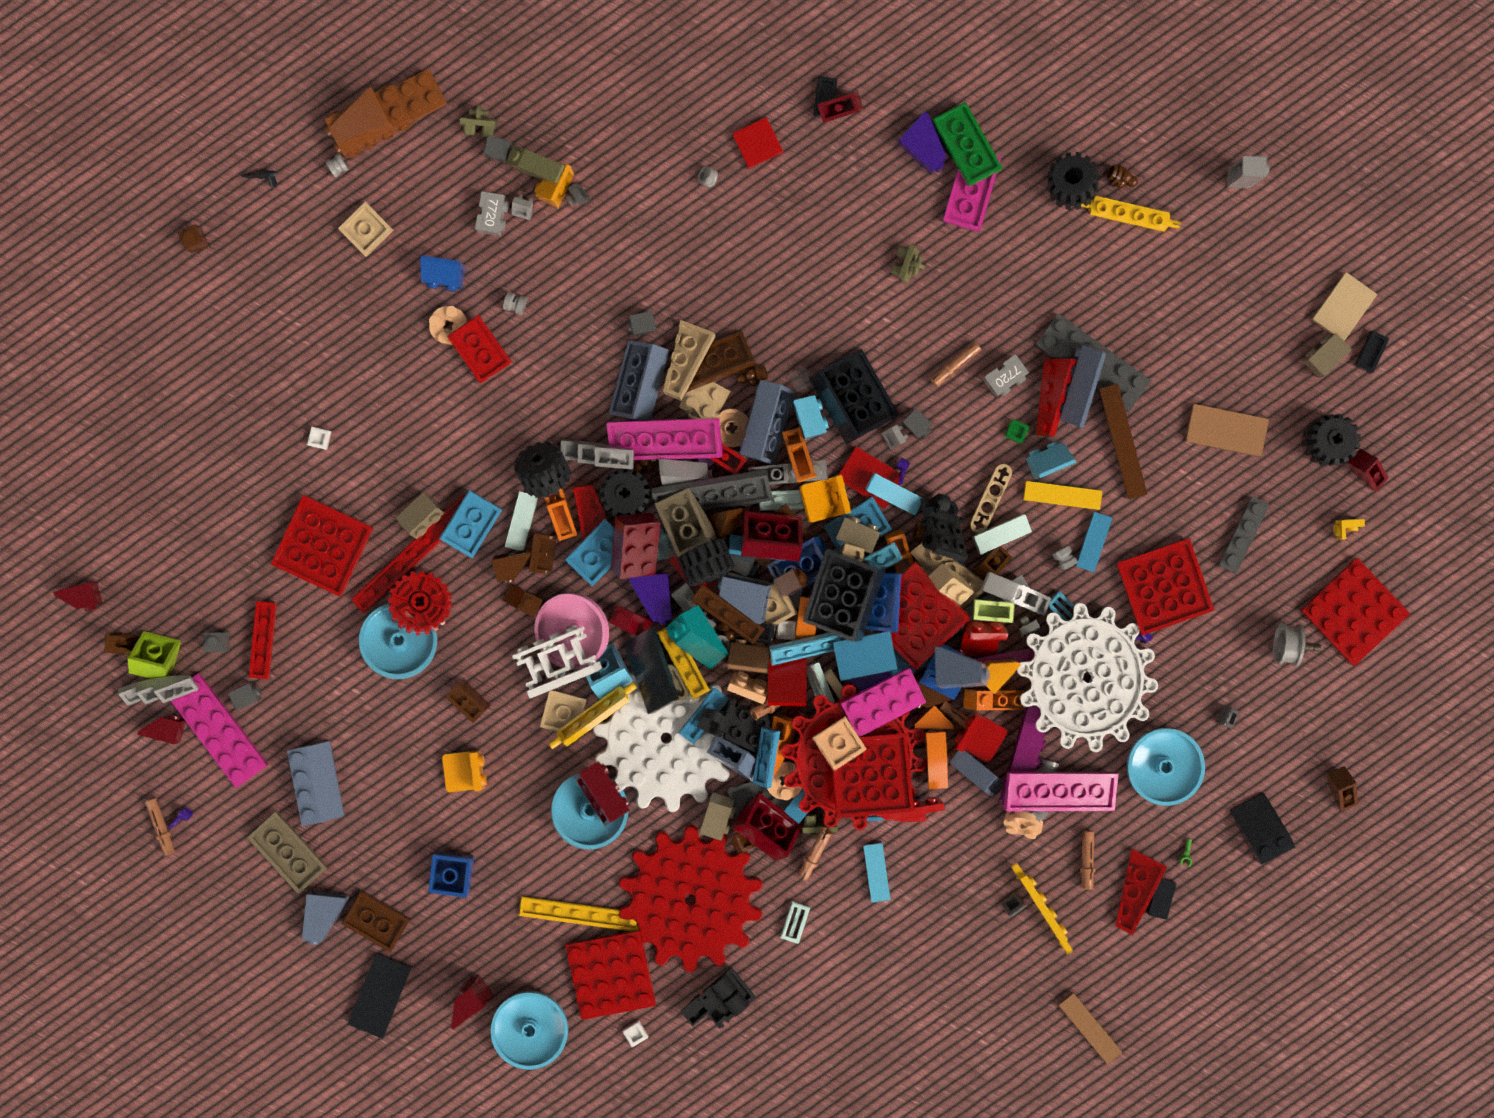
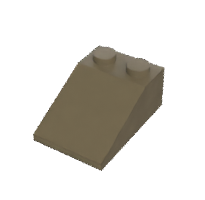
[655,488,717,557]

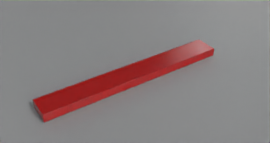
[351,495,465,613]

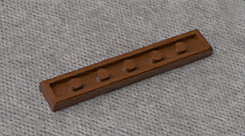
[1099,383,1148,499]

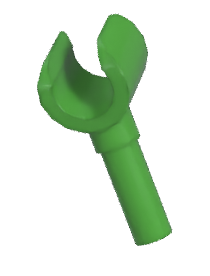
[1179,839,1192,867]

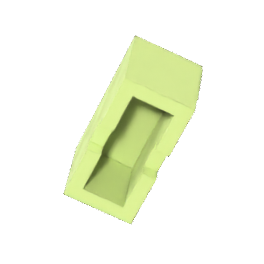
[971,599,1014,623]

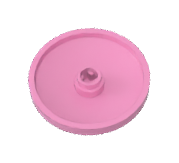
[534,593,609,670]

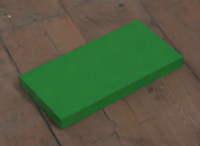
[931,102,1003,187]

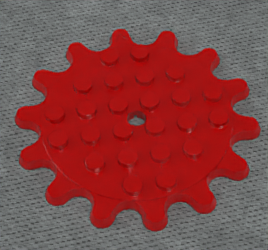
[781,684,927,831]
[618,825,763,973]

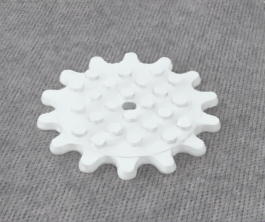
[1017,603,1158,752]
[593,673,731,812]

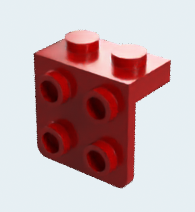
[959,621,1008,656]
[955,711,1007,762]

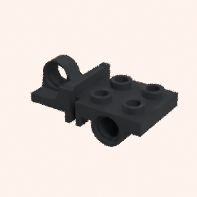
[920,493,968,562]
[697,699,773,754]
[680,967,756,1029]

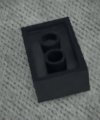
[1230,793,1296,865]

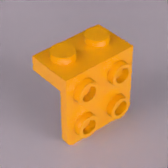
[800,475,851,523]
[442,750,487,792]

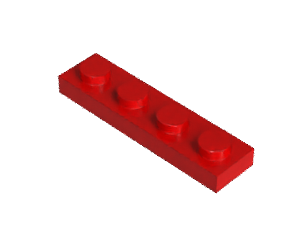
[249,601,277,679]

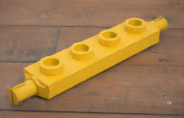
[1081,196,1181,232]
[548,682,637,749]
[1011,863,1073,954]

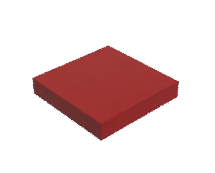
[732,117,783,169]

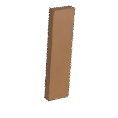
[1058,992,1122,1064]

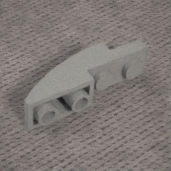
[748,460,828,485]
[981,572,1051,616]

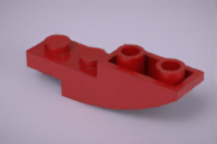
[876,797,945,822]

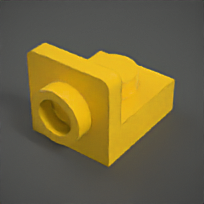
[1333,519,1365,540]

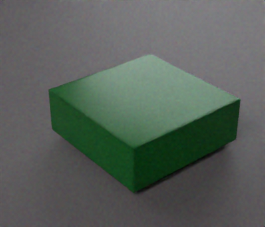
[1004,419,1030,444]

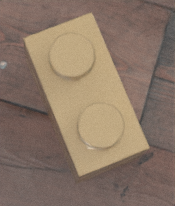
[928,563,974,605]

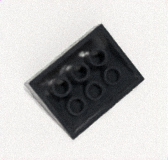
[809,349,899,445]
[803,548,886,642]

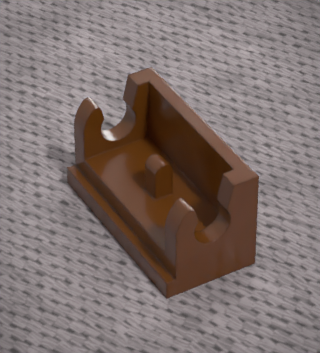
[529,533,557,574]
[104,632,138,654]
[446,679,491,723]

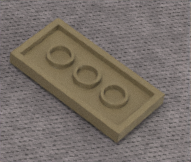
[247,811,328,894]

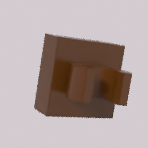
[731,833,755,854]

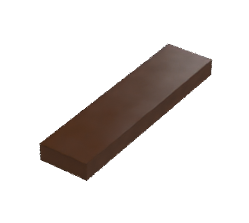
[691,584,765,644]

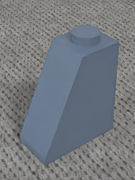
[718,575,772,624]
[935,647,990,689]
[707,736,756,782]
[949,750,1004,796]
[302,891,349,944]

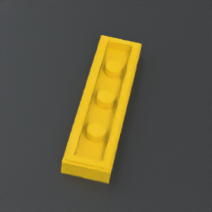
[1023,481,1102,510]
[657,627,710,700]

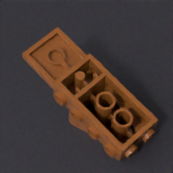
[324,68,448,159]

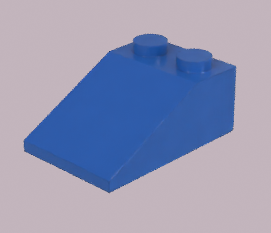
[767,536,827,597]

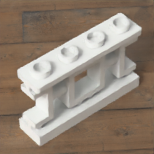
[512,625,602,698]

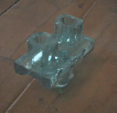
[657,524,677,561]

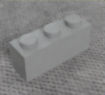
[1227,156,1269,188]

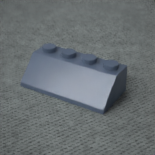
[609,340,669,420]
[1060,344,1106,428]
[740,380,796,465]
[287,741,345,826]

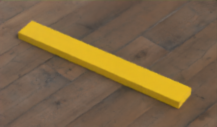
[519,896,639,931]

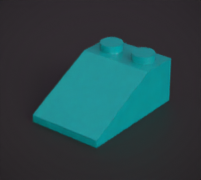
[666,605,729,669]

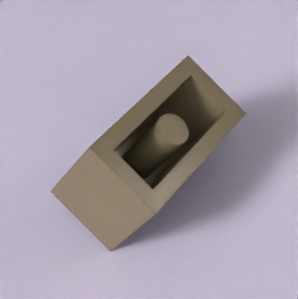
[1303,333,1352,378]
[396,492,444,539]
[836,515,881,554]
[699,793,736,840]

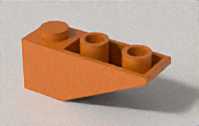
[963,689,1025,710]

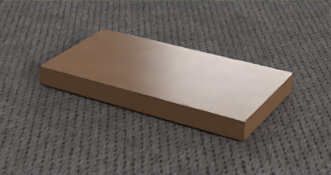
[1185,404,1269,457]

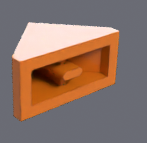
[913,706,954,729]

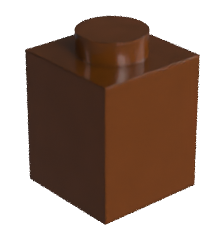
[177,224,210,253]
[774,568,808,597]

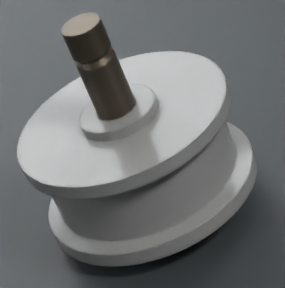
[1273,622,1321,666]

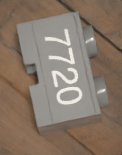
[475,191,509,236]
[982,354,1029,397]

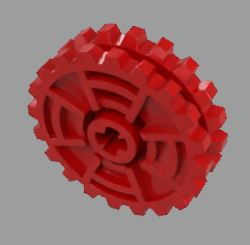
[388,571,452,636]

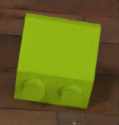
[128,631,181,679]

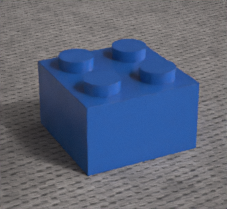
[428,851,475,898]

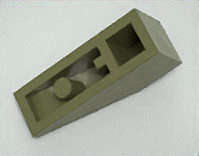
[506,146,565,184]

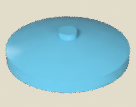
[359,604,437,679]
[1127,728,1205,806]
[551,773,628,850]
[491,991,568,1070]

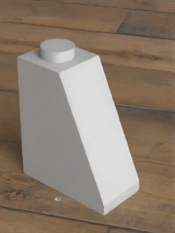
[659,459,713,486]

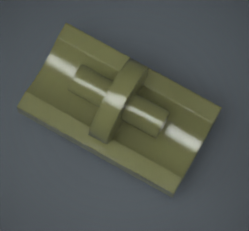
[460,104,498,137]
[891,244,926,283]
[802,813,838,838]

